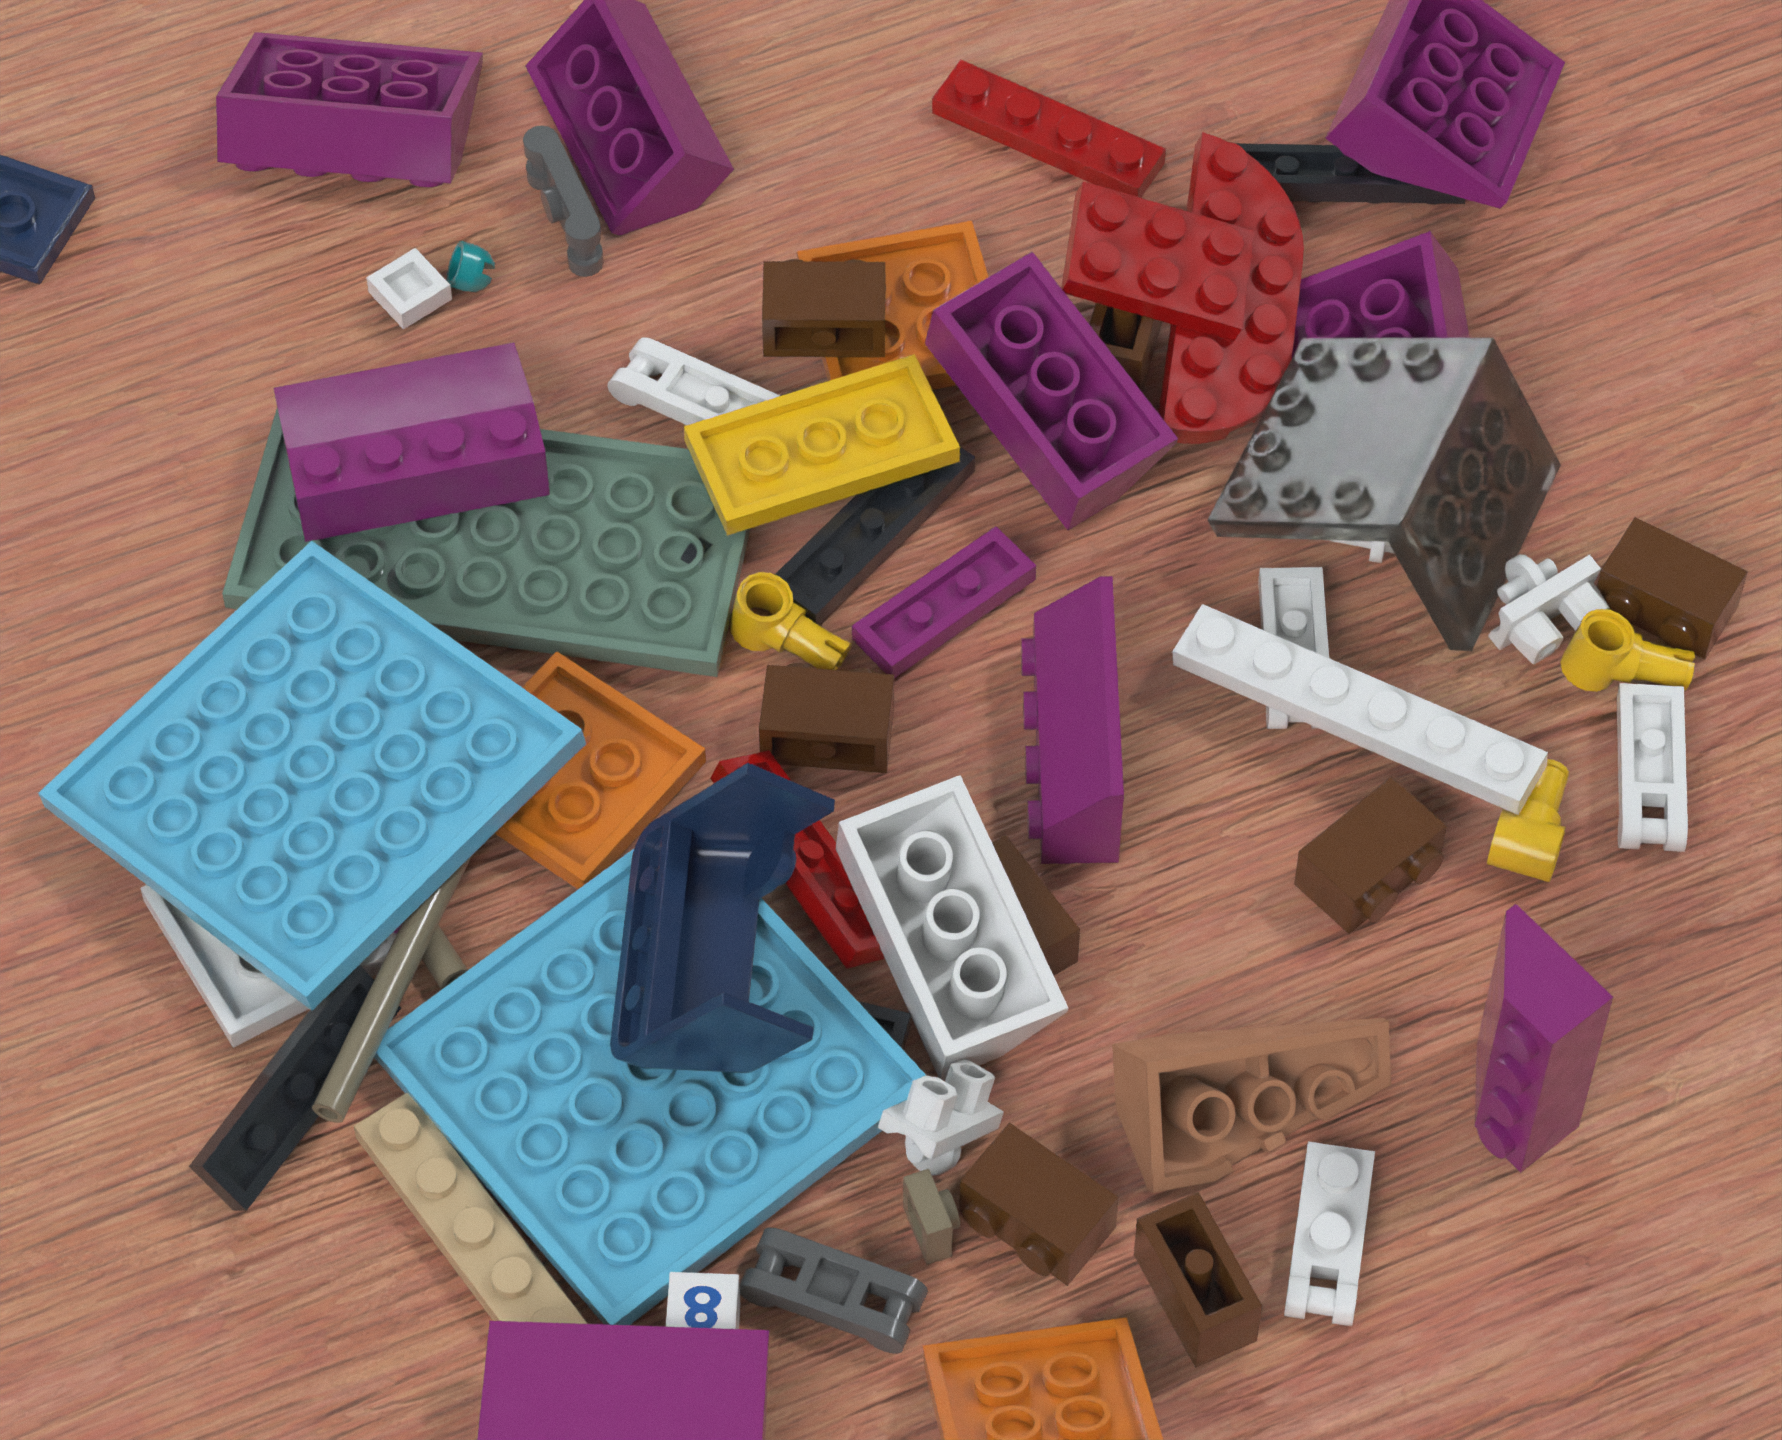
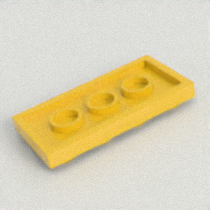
[684,354,960,536]

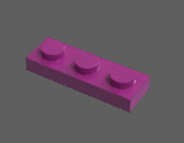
[852,526,1036,678]

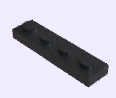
[1235,143,1465,205]
[775,447,975,625]
[189,965,401,1211]

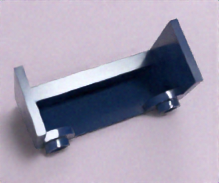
[610,763,835,1073]

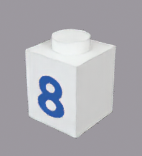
[666,1272,741,1329]

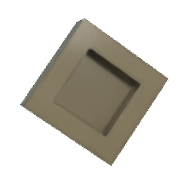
[903,1169,960,1265]

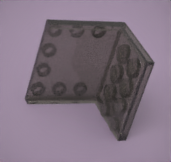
[1207,338,1561,651]

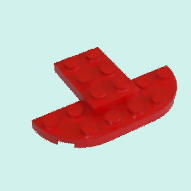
[1061,132,1304,444]

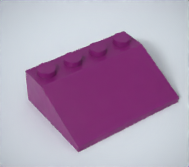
[1325,0,1565,209]
[216,32,483,187]
[1279,231,1491,492]
[273,343,550,542]
[477,1321,770,1440]

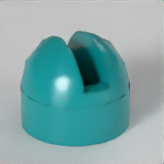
[446,241,495,292]

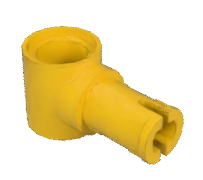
[730,572,852,670]
[1560,609,1695,692]
[1487,759,1569,883]

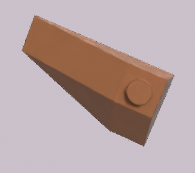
[1112,1018,1392,1193]

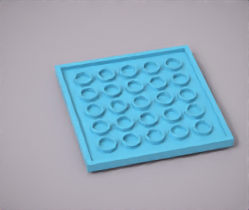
[38,541,586,1011]
[374,849,926,1325]

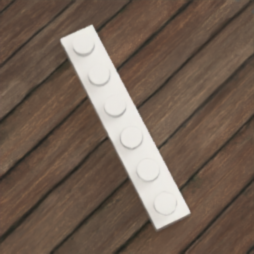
[1172,604,1548,815]

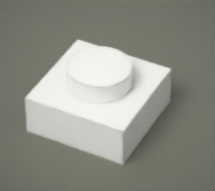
[366,248,452,329]

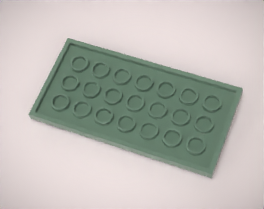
[222,409,751,677]

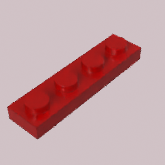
[932,59,1166,198]
[710,750,885,969]

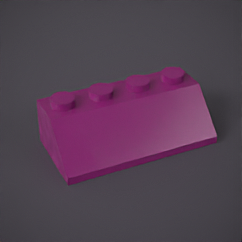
[525,0,734,236]
[925,251,1178,530]
[1021,576,1124,864]
[1474,904,1613,1172]

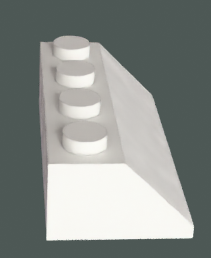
[836,775,1068,1080]

